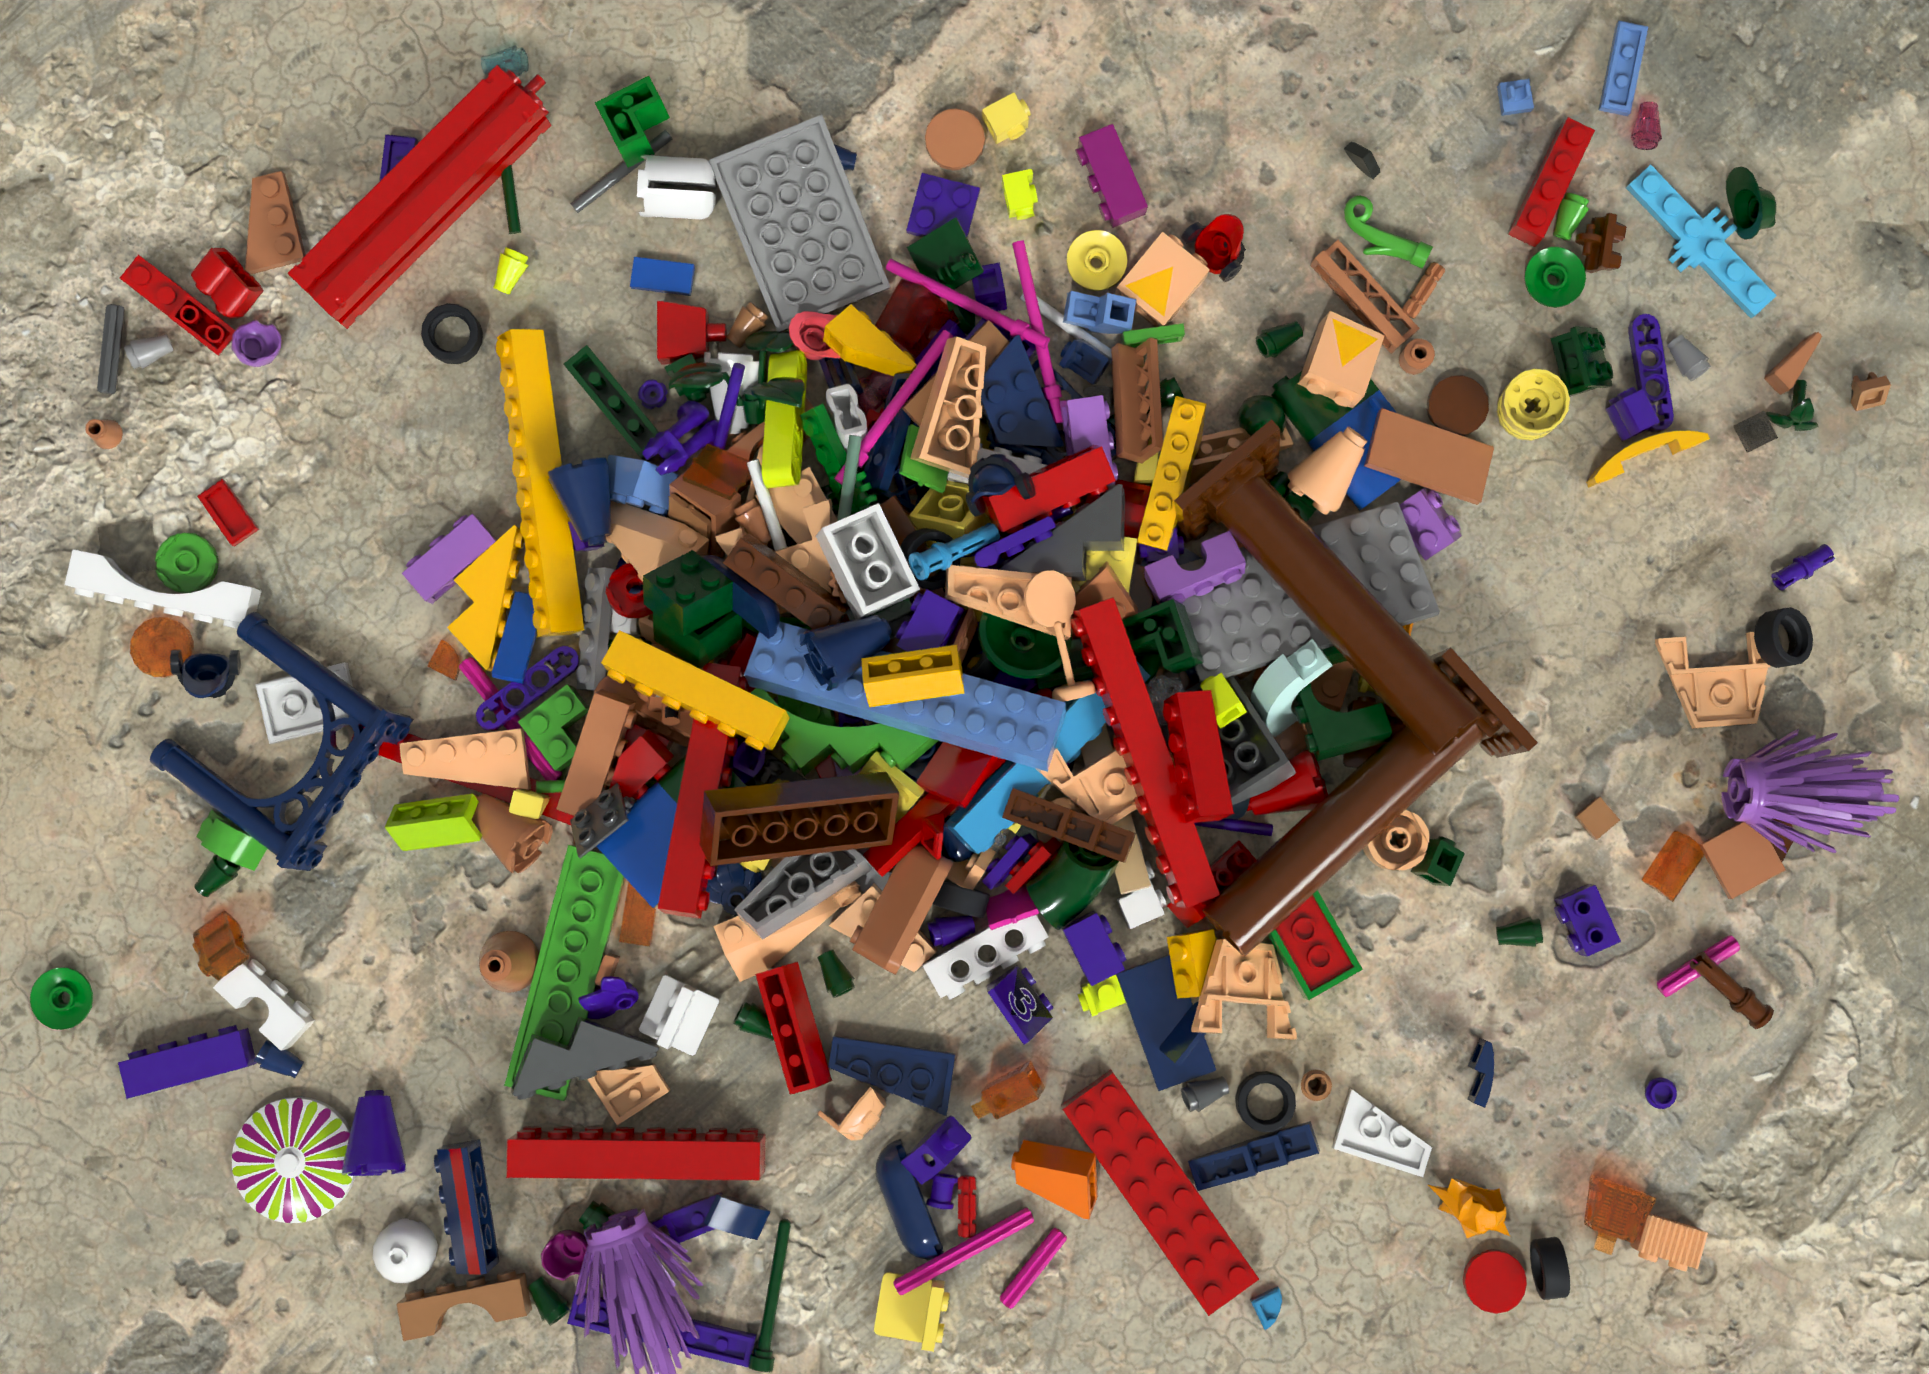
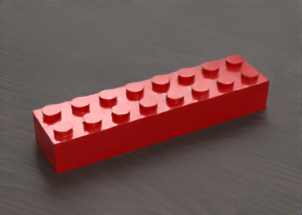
[1061,1069,1259,1316]
[506,1126,766,1180]

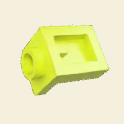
[1077,974,1126,1017]

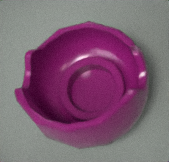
[541,1229,587,1281]

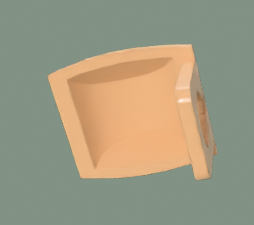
[817,1087,886,1141]

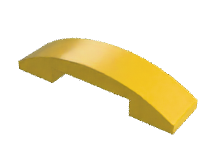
[1586,431,1710,488]

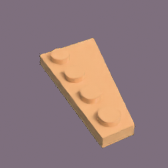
[399,728,531,790]

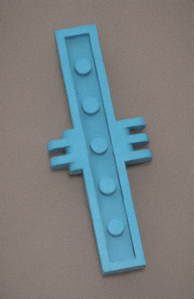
[1626,165,1777,318]

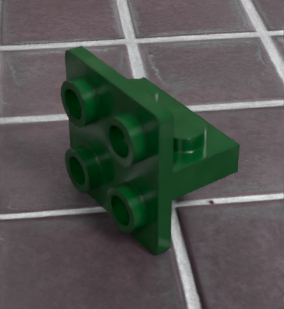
[1550,326,1613,397]

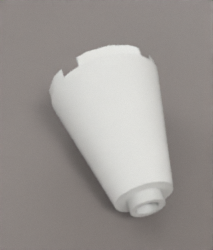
[704,352,766,434]

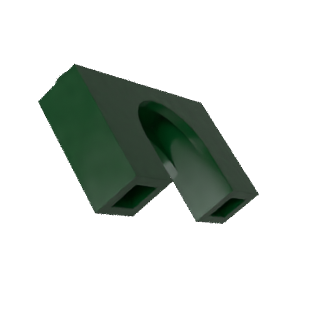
[1295,646,1392,761]

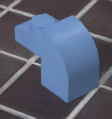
[1063,291,1136,334]

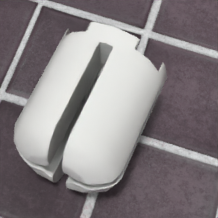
[637,155,717,219]

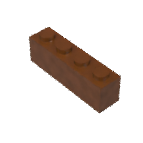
[723,534,850,629]

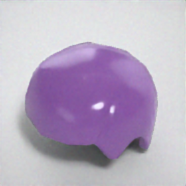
[231,320,281,367]

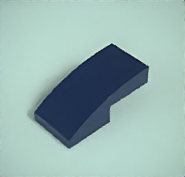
[1467,1038,1494,1108]
[704,1194,771,1240]

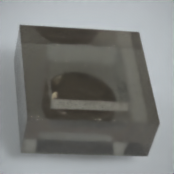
[1733,411,1778,453]

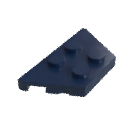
[981,335,1064,448]

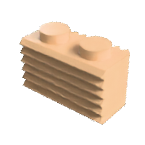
[1630,1211,1708,1272]

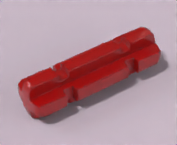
[958,1175,976,1238]

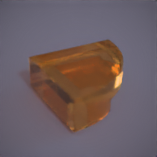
[427,639,460,681]

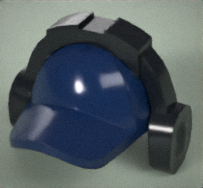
[966,454,1036,517]
[170,650,241,698]

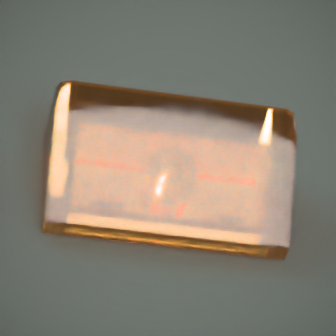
[1642,831,1704,902]

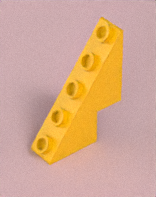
[1137,396,1206,551]
[447,525,525,672]

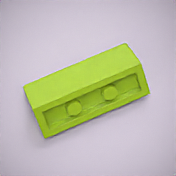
[384,793,482,851]

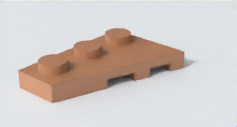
[245,171,306,275]

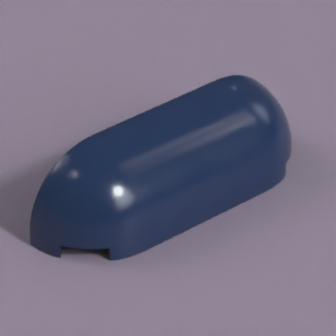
[701,555,780,639]
[875,1139,945,1260]

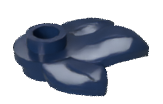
[706,863,762,916]

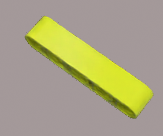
[762,350,807,489]

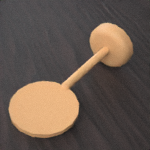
[1024,570,1096,702]

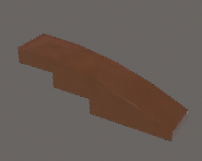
[1002,788,1136,863]

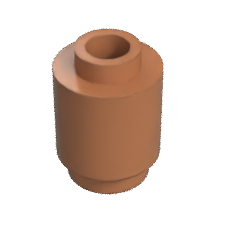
[1399,339,1435,375]

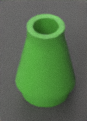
[1553,193,1589,241]

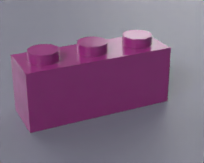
[1075,124,1148,228]

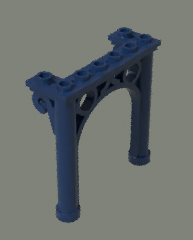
[150,612,414,871]

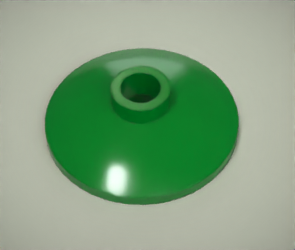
[1524,247,1586,308]
[30,967,93,1030]

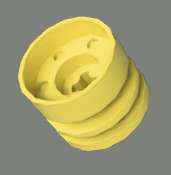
[1496,369,1570,441]

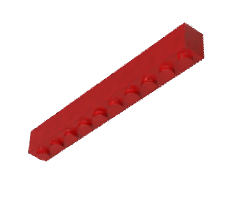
[1071,597,1220,909]

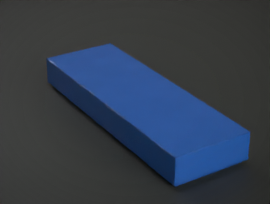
[491,591,537,684]

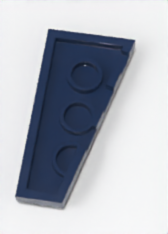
[828,1036,956,1117]

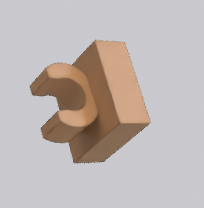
[1851,372,1891,411]

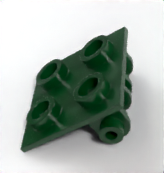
[906,217,985,301]

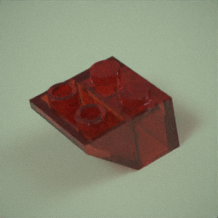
[875,279,959,360]

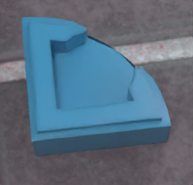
[1250,1286,1282,1330]

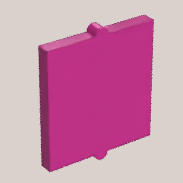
[986,885,1040,930]

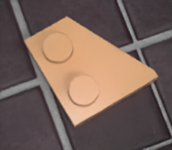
[587,1064,670,1126]

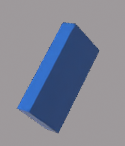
[630,257,695,296]

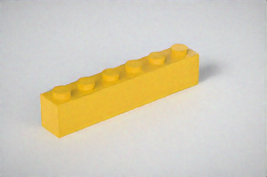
[601,630,790,751]

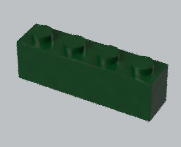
[563,345,659,462]

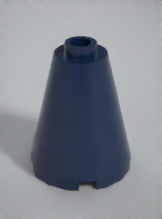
[548,458,611,546]
[800,615,892,691]

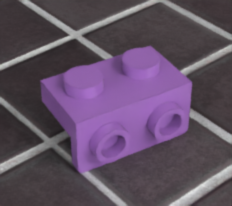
[1400,487,1462,561]

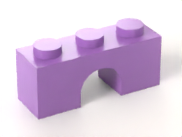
[1144,531,1246,605]

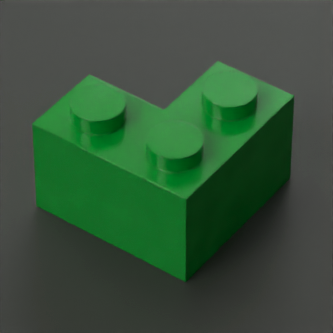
[595,76,670,168]

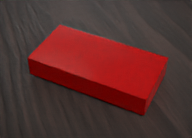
[197,479,260,547]

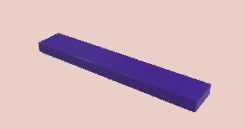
[567,1293,757,1367]

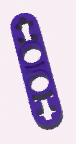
[1628,314,1674,433]
[476,646,579,731]

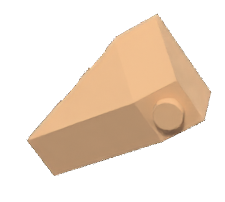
[713,896,840,982]

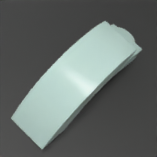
[1251,639,1333,737]

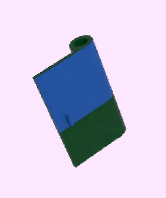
[1271,371,1402,511]
[596,754,746,908]

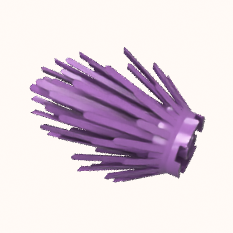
[1721,729,1900,854]
[575,1208,703,1374]

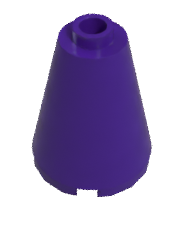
[342,1090,406,1176]

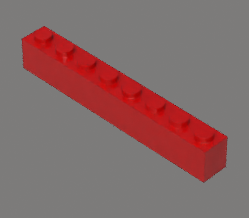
[658,663,749,919]

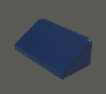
[1159,1002,1206,1066]

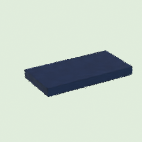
[1116,954,1217,1091]

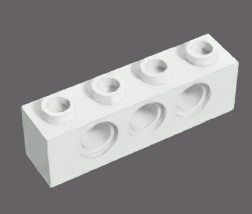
[922,915,1049,1000]

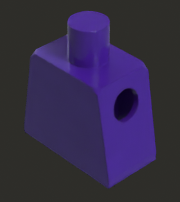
[901,1115,972,1185]

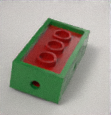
[1268,890,1363,1000]

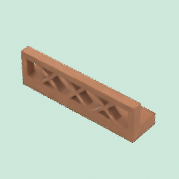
[1310,240,1420,354]
[1111,338,1163,464]

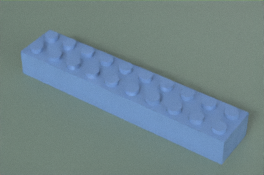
[744,622,1066,772]

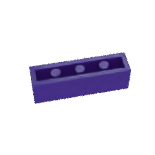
[118,1025,257,1099]

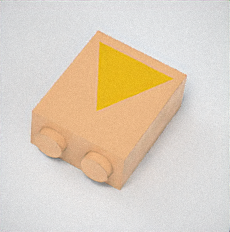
[1115,232,1210,327]
[1298,311,1385,409]

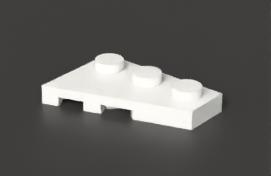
[1332,1088,1432,1177]

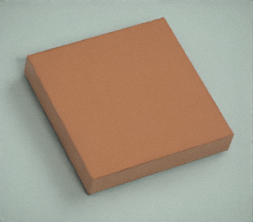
[1699,822,1786,899]

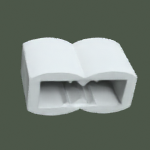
[826,384,868,454]

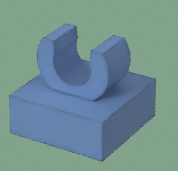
[1497,79,1534,116]

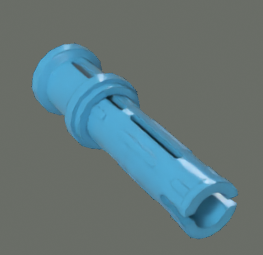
[909,522,1000,580]

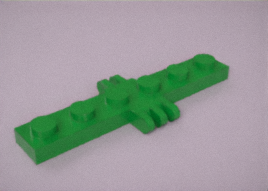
[800,404,877,515]

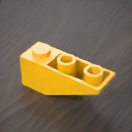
[823,304,917,376]

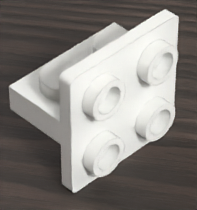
[639,975,719,1056]

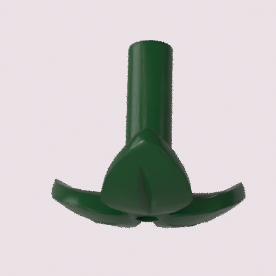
[1766,380,1819,431]

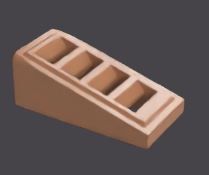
[1764,332,1822,395]

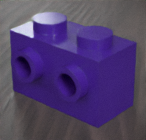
[1554,884,1621,957]

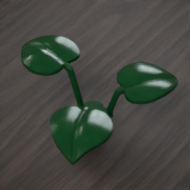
[669,331,805,424]

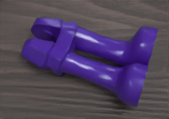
[642,401,719,475]

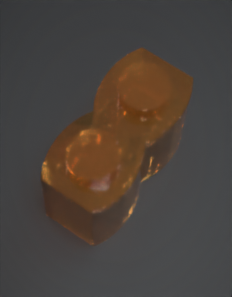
[192,910,250,981]

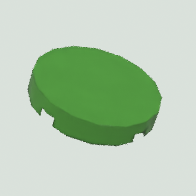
[155,533,219,593]

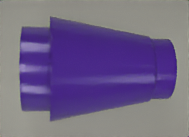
[928,915,975,948]

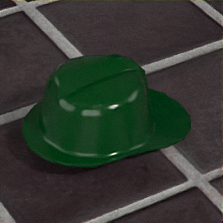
[1726,166,1777,240]

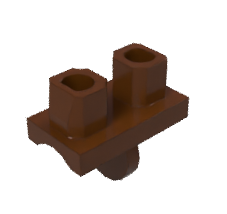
[1575,213,1627,273]

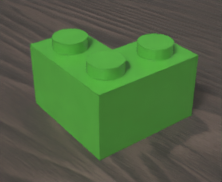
[518,684,589,772]

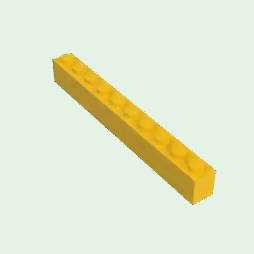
[496,329,584,637]

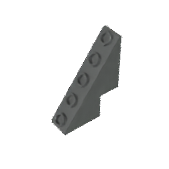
[998,484,1125,581]
[511,1017,659,1100]

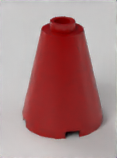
[1247,750,1328,815]

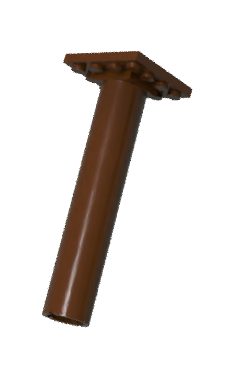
[1174,419,1483,756]
[1202,647,1538,956]

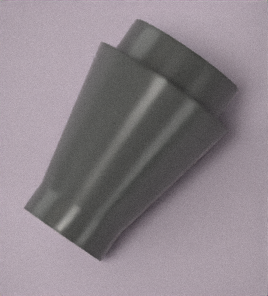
[1181,1076,1229,1112]

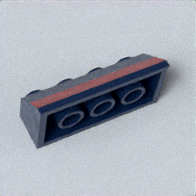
[434,1139,500,1275]

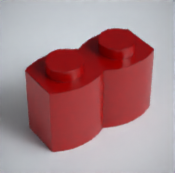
[191,248,264,318]

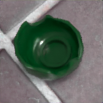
[1237,395,1286,436]

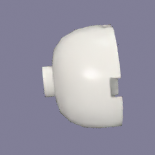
[372,1219,438,1283]

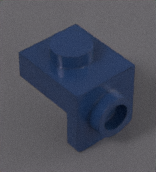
[1059,339,1112,385]

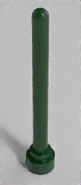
[748,1219,791,1372]

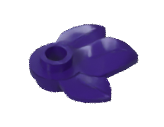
[578,977,639,1019]

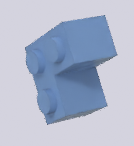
[607,454,680,517]

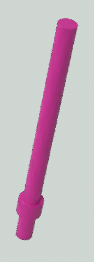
[1012,240,1062,424]
[886,259,1050,349]
[834,330,953,485]

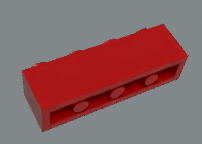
[1508,117,1595,247]
[982,445,1116,534]
[1163,690,1234,824]
[755,961,832,1095]

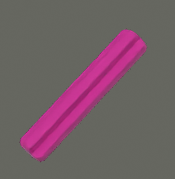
[1657,935,1740,997]
[1000,1228,1067,1309]

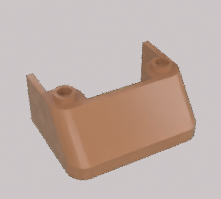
[850,843,954,975]

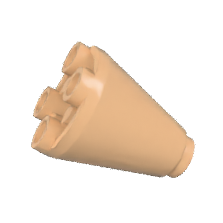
[1287,427,1367,515]

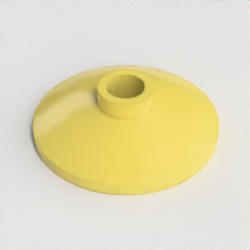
[1067,230,1127,291]

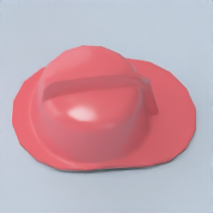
[789,311,841,360]

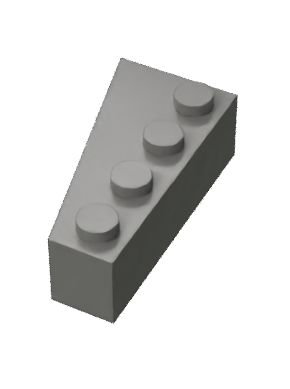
[734,849,871,940]

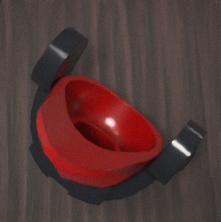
[1181,214,1246,282]

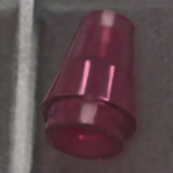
[1631,102,1662,150]

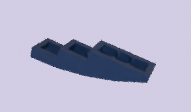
[1188,1121,1320,1191]

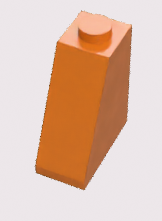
[1011,1140,1098,1220]

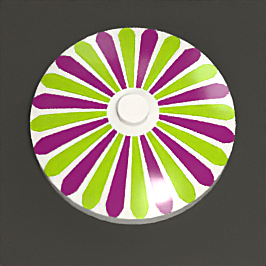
[232,1097,356,1223]

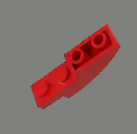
[120,254,236,356]

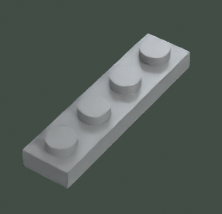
[576,567,615,691]

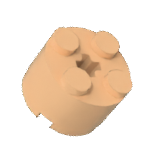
[1363,810,1430,870]

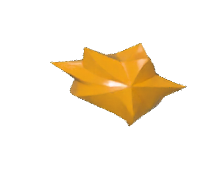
[1428,1178,1510,1238]

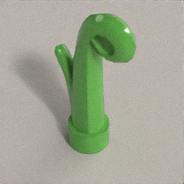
[1344,195,1433,269]

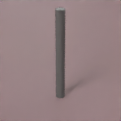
[570,130,673,213]

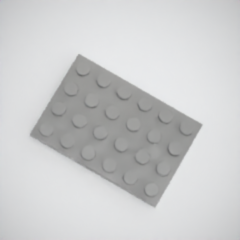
[709,114,891,332]

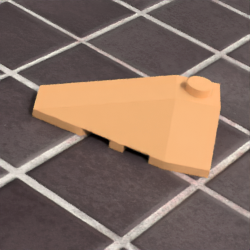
[606,500,709,582]

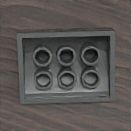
[1154,676,1296,805]

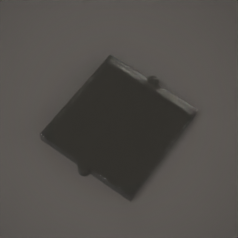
[98,520,158,574]

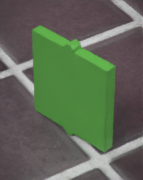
[899,424,948,493]

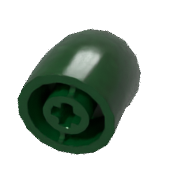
[1026,840,1119,930]

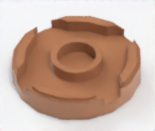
[925,108,985,171]

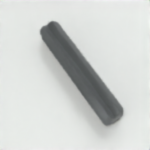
[97,304,125,394]

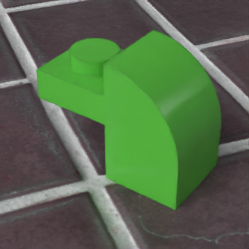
[196,810,267,871]

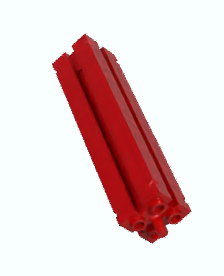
[287,65,552,329]

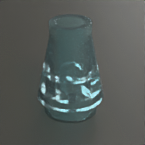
[481,45,529,76]

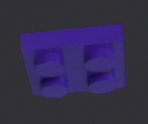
[906,173,980,238]

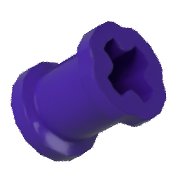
[926,1173,958,1209]

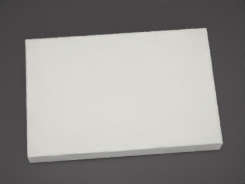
[255,662,353,744]

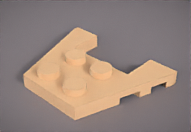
[715,499,833,614]
[1655,632,1770,729]
[1035,748,1137,824]
[1191,939,1297,1040]

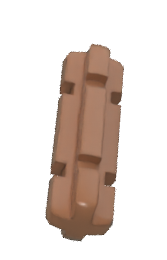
[1402,262,1445,319]

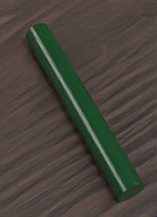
[501,165,521,234]

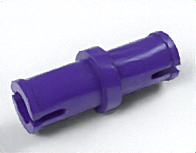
[1771,544,1835,591]

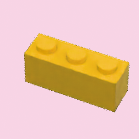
[861,645,965,707]

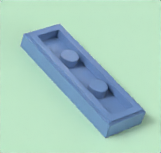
[1598,21,1648,117]

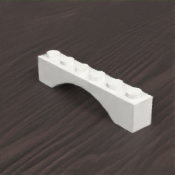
[64,549,261,629]

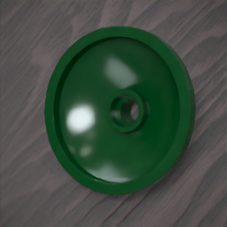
[978,612,1072,679]

